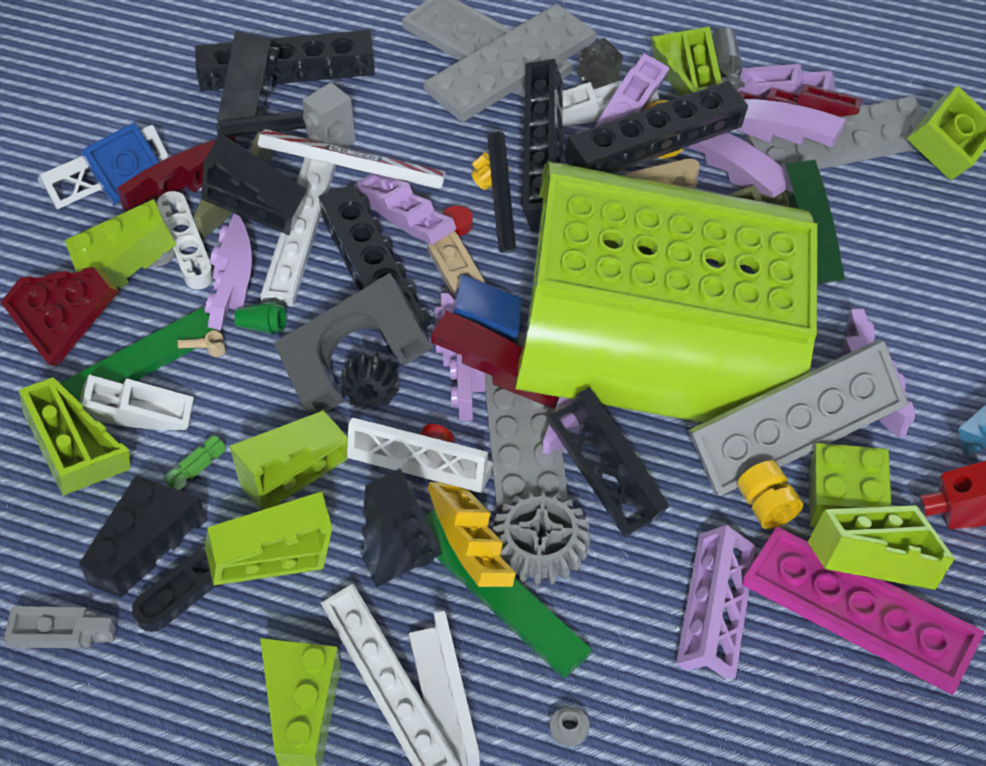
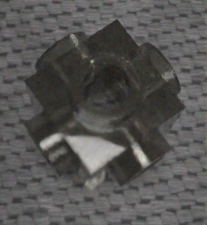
[576,37,623,90]

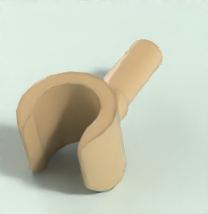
[177,330,226,357]

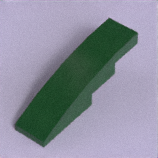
[783,160,845,285]

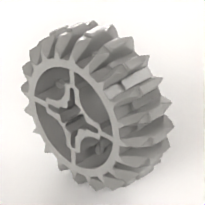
[492,489,591,587]

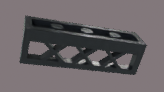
[546,387,670,538]

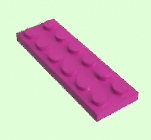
[742,527,985,695]

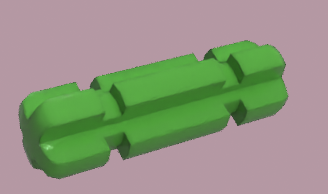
[164,435,226,490]

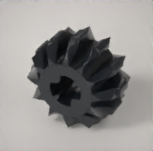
[341,351,399,410]

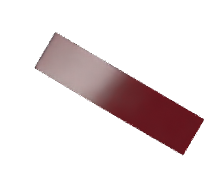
[739,84,863,117]
[117,137,237,212]
[431,310,559,409]

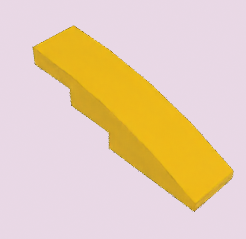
[428,482,516,587]

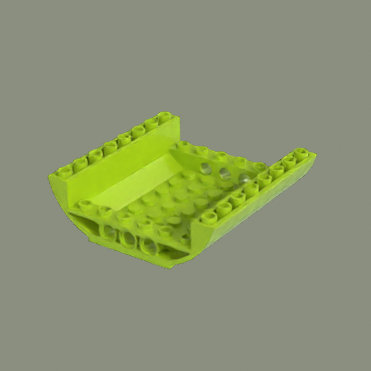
[515,161,817,423]

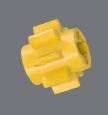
[471,152,510,190]

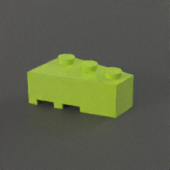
[64,199,176,289]
[230,410,349,510]
[808,505,955,590]
[260,638,341,766]

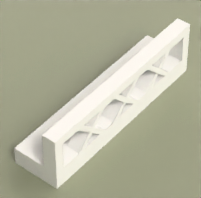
[37,125,169,210]
[347,418,493,493]
[409,611,480,766]

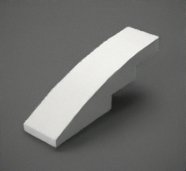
[563,80,660,125]

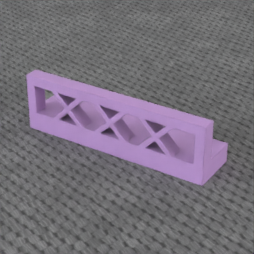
[676,525,756,679]

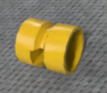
[737,460,804,530]

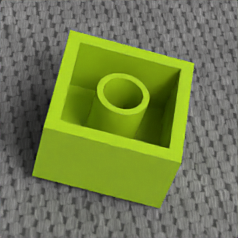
[907,85,986,180]
[809,443,891,527]

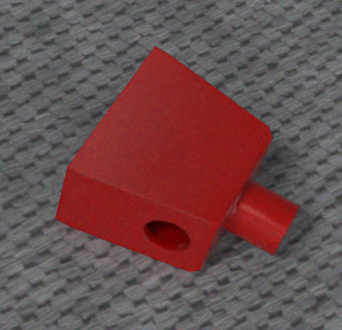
[919,461,986,530]

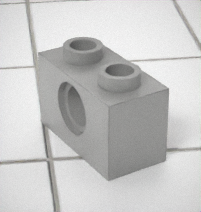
[302,82,356,148]

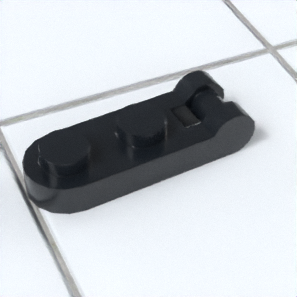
[132,546,223,632]

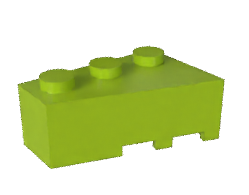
[651,26,722,97]
[19,377,130,496]
[205,492,332,586]

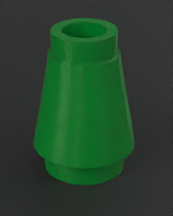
[234,302,287,335]

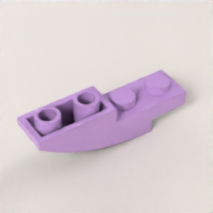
[595,53,670,127]
[205,214,252,331]
[435,293,485,421]
[840,308,915,437]

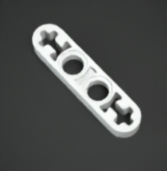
[157,191,213,290]

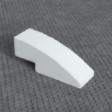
[79,375,194,430]

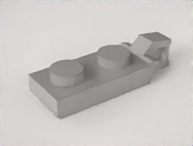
[3,606,117,648]

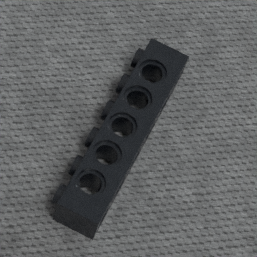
[195,30,375,91]
[523,59,563,232]
[564,81,748,173]
[318,185,430,354]

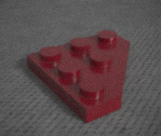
[0,267,119,367]

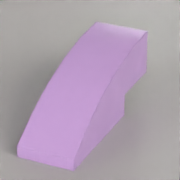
[738,64,836,98]

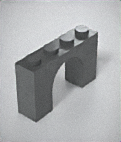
[274,273,433,415]

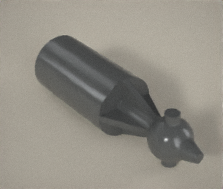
[712,27,745,91]

